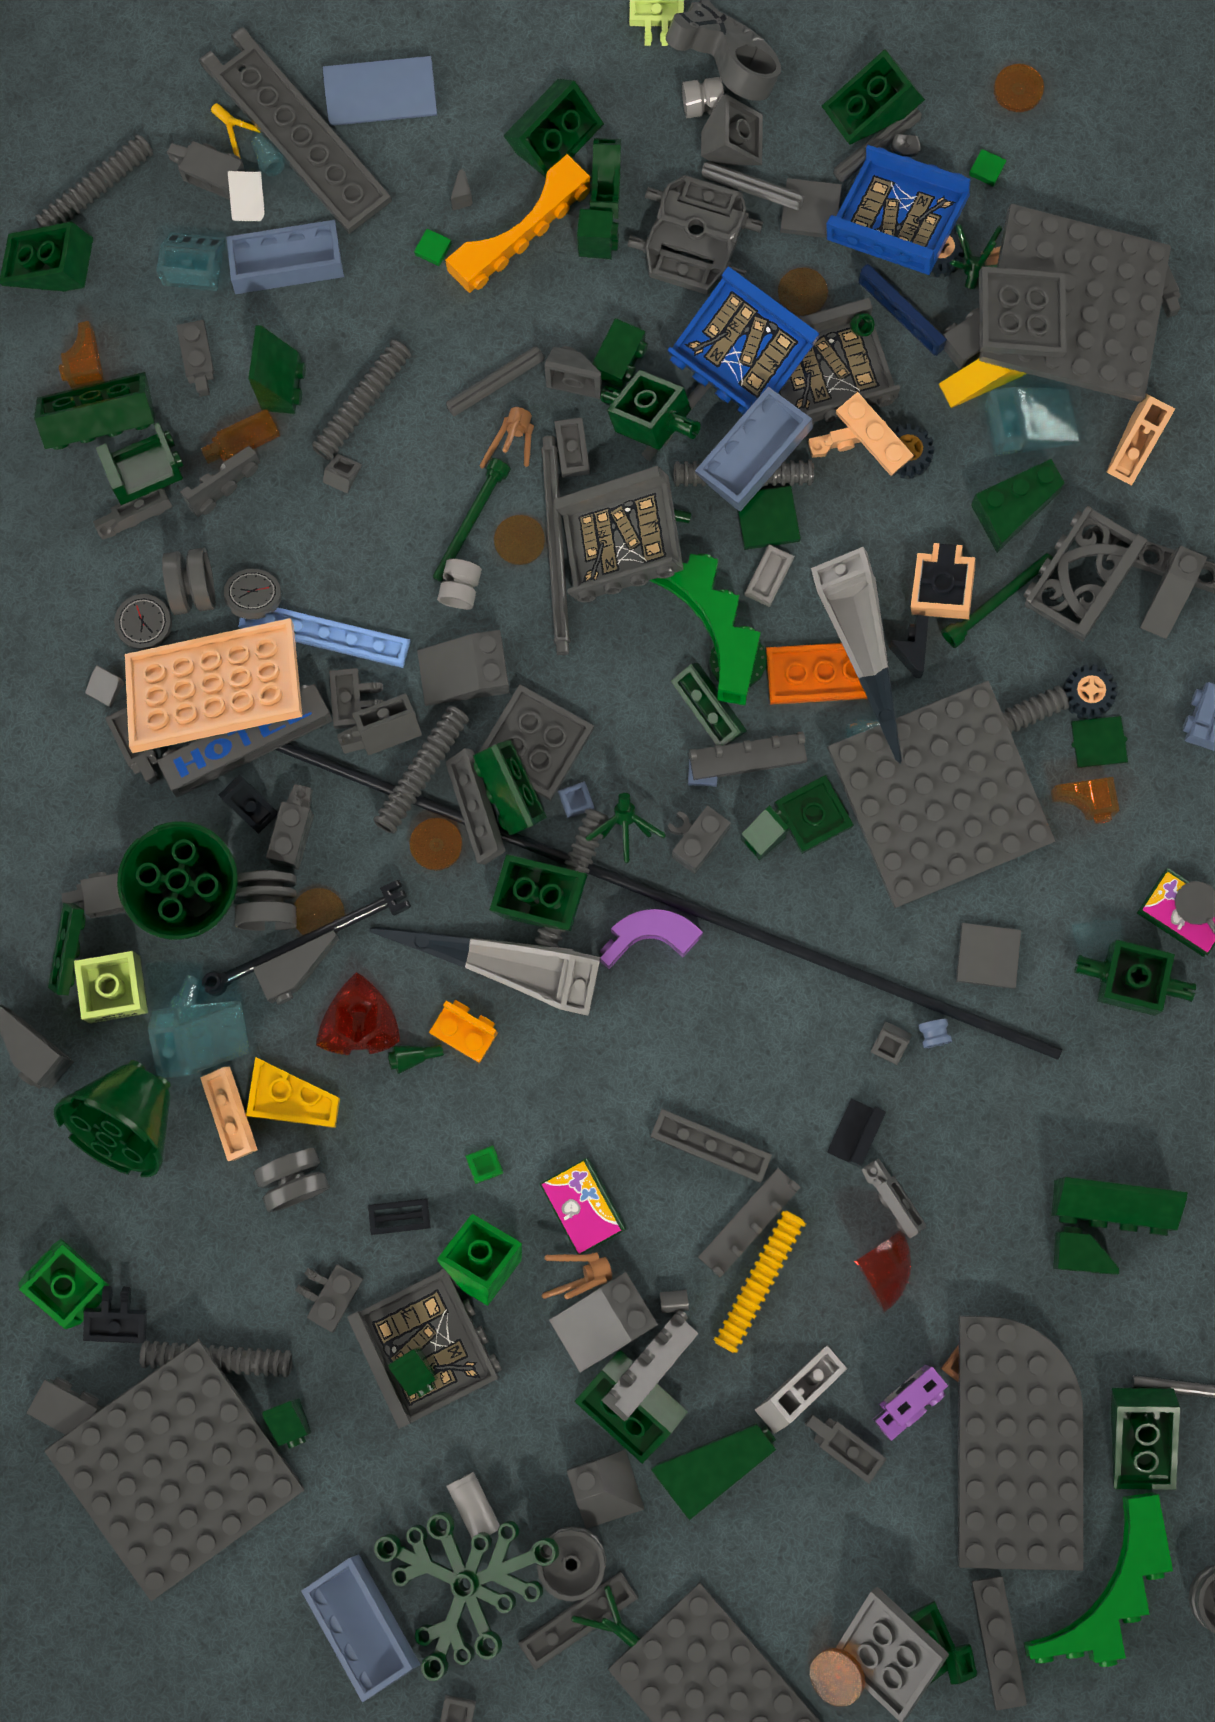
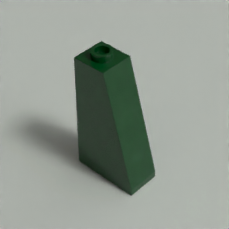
[651,1423,776,1520]

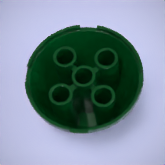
[117,821,238,940]
[54,1060,171,1177]

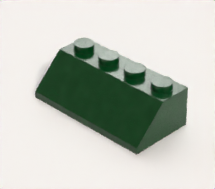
[34,372,155,450]
[1051,1177,1188,1236]

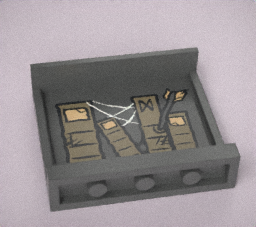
[779,298,900,425]
[554,466,684,602]
[347,1268,502,1429]

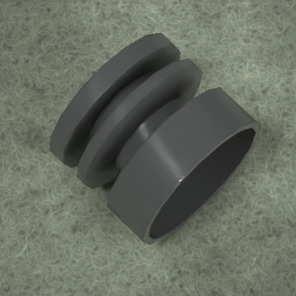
[235,870,297,931]

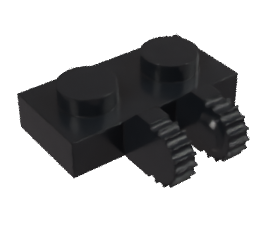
[83,1286,147,1343]

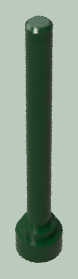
[433,458,511,582]
[941,553,1053,648]

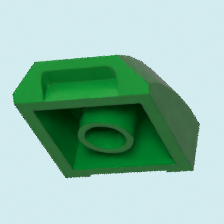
[18,1239,109,1329]

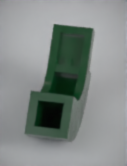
[590,138,621,219]

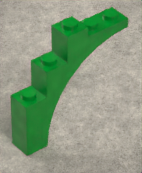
[649,554,761,706]
[1024,1492,1173,1667]

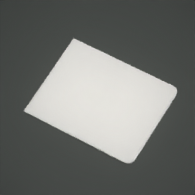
[228,171,265,221]

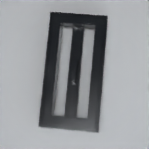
[368,1198,431,1235]

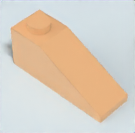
[1106,394,1175,485]

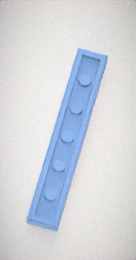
[238,608,411,668]

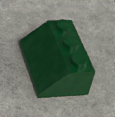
[503,79,604,178]
[473,739,547,835]
[574,1350,688,1464]

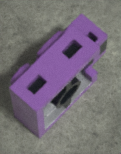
[872,1365,948,1441]

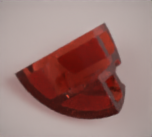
[316,972,400,1055]
[854,1230,911,1313]

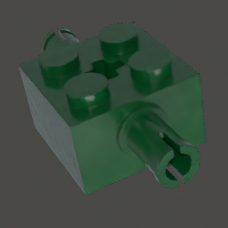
[600,370,701,450]
[1074,940,1196,1016]

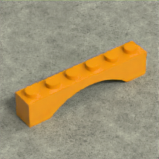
[445,154,590,293]

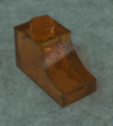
[59,321,104,389]
[1051,777,1120,824]

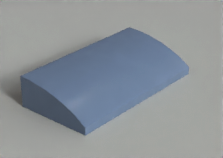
[323,56,437,126]
[226,220,344,294]
[695,387,813,511]
[301,1555,421,1703]

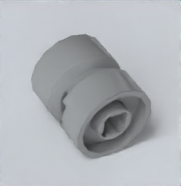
[682,77,724,119]
[437,559,482,610]

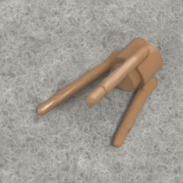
[480,407,534,468]
[542,1252,612,1299]

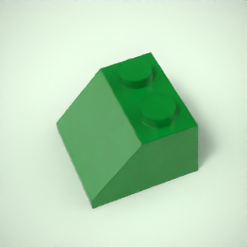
[437,1214,522,1306]

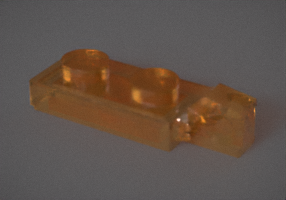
[201,409,280,464]

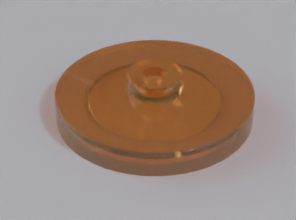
[994,64,1044,112]
[778,268,828,316]
[494,515,545,565]
[410,818,462,871]
[294,888,345,935]
[810,1648,865,1707]

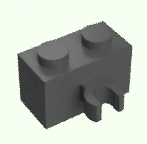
[668,805,731,874]

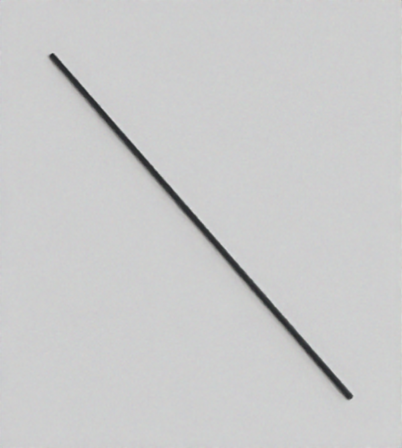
[275,743,1062,1060]

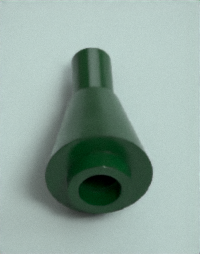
[388,1044,444,1074]

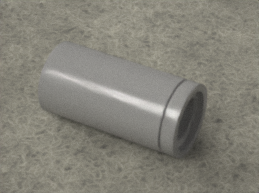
[446,1471,500,1541]

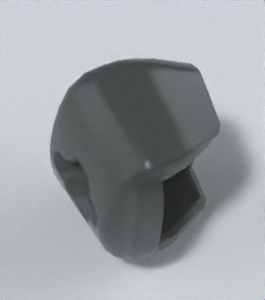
[891,134,921,157]

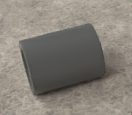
[660,1289,689,1313]

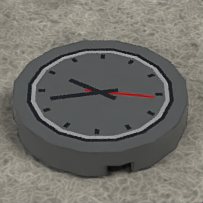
[224,569,281,619]
[114,594,172,651]

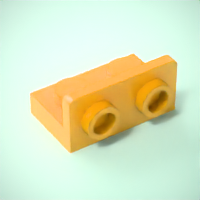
[429,1000,498,1063]

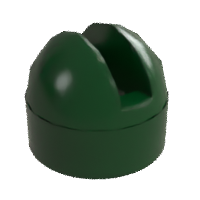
[850,314,875,337]

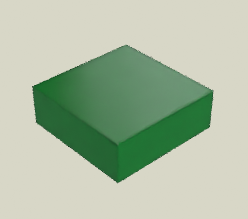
[969,149,1007,187]
[414,229,452,266]
[465,1145,504,1184]

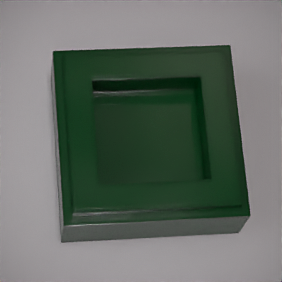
[946,1644,977,1685]

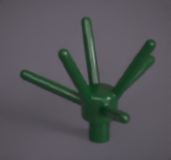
[950,224,1002,289]
[586,793,666,863]

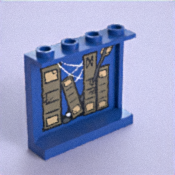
[826,145,970,275]
[667,266,819,415]

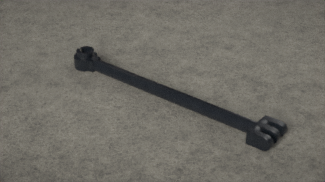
[202,880,411,996]

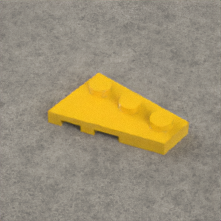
[246,1057,340,1128]

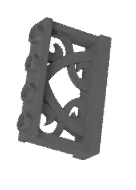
[1023,505,1147,642]

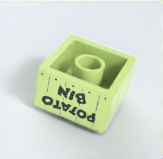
[74,951,148,1023]

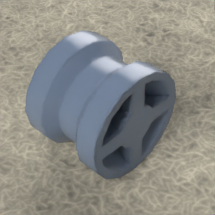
[918,1019,953,1049]

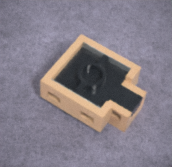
[911,543,975,619]

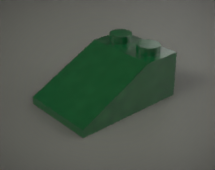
[822,49,925,145]
[0,222,93,292]
[248,325,306,414]
[489,854,587,931]
[1111,1388,1180,1490]

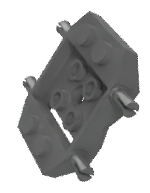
[628,175,764,295]

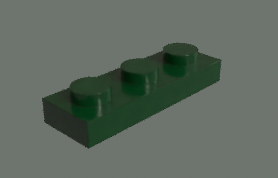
[48,902,86,996]

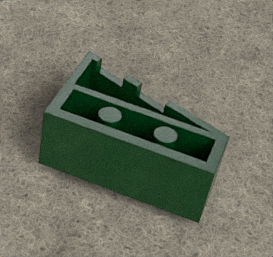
[971,459,1065,553]

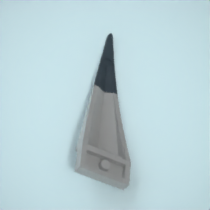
[811,547,902,764]
[370,927,601,1016]

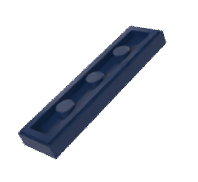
[859,264,947,356]

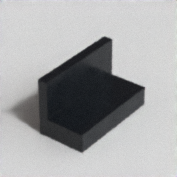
[827,1098,886,1168]

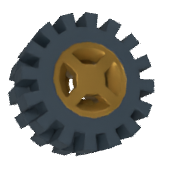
[892,424,935,479]

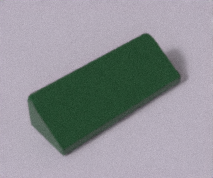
[671,663,747,746]

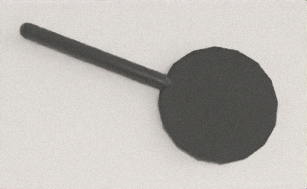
[1175,881,1215,934]

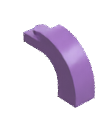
[600,909,703,969]

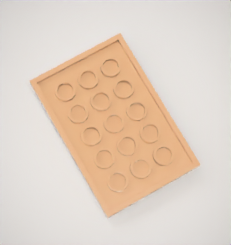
[125,618,302,753]

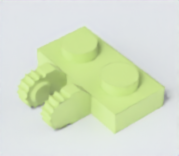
[629,0,684,46]

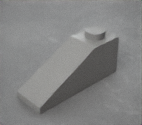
[755,1345,847,1434]

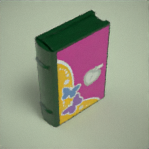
[1137,868,1215,957]
[540,1158,627,1255]

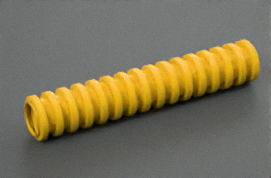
[713,1211,806,1353]

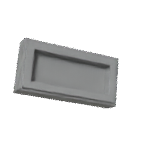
[744,545,795,607]

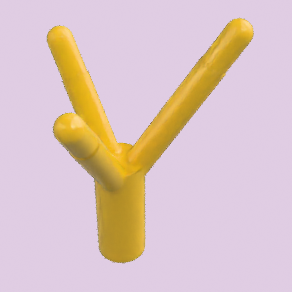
[211,103,261,159]

